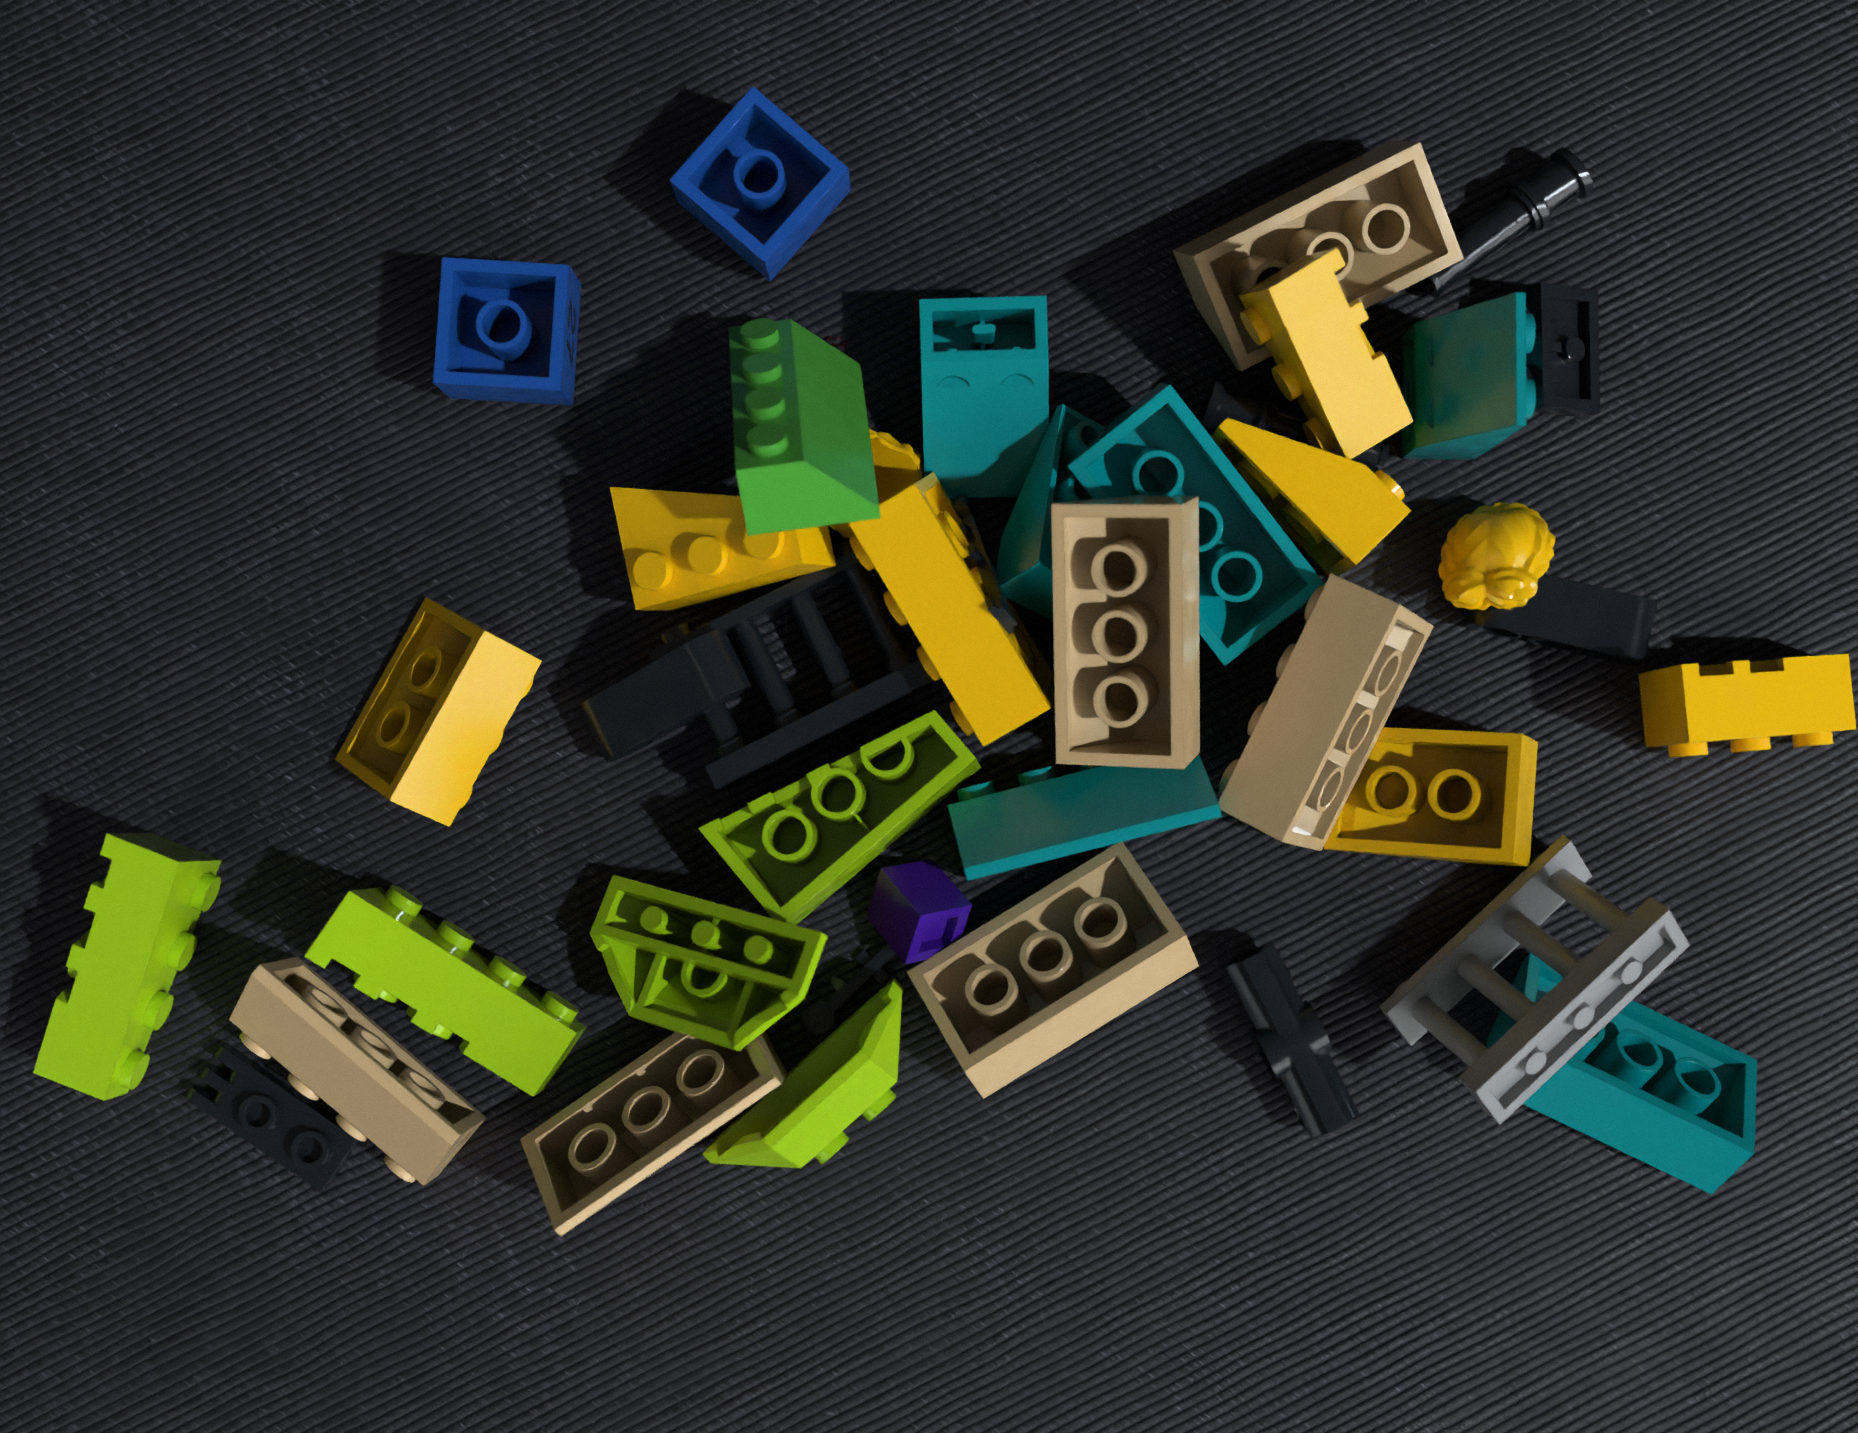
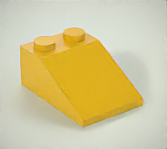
[1211,418,1411,577]
[1324,727,1538,867]

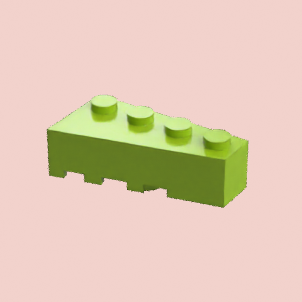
[698,710,981,925]
[33,833,222,1101]
[304,885,587,1097]

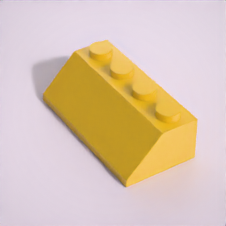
[849,472,1055,747]

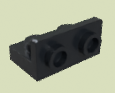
[1500,282,1601,417]

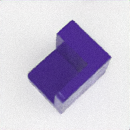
[867,860,972,964]

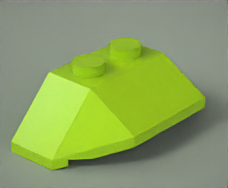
[589,875,828,1052]
[702,977,903,1168]

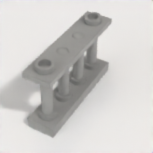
[1379,835,1690,1125]

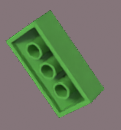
[729,318,881,536]

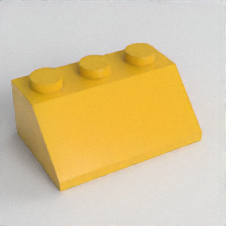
[335,597,542,827]

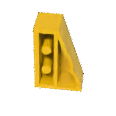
[1239,247,1414,460]
[610,487,836,611]
[1638,654,1857,758]

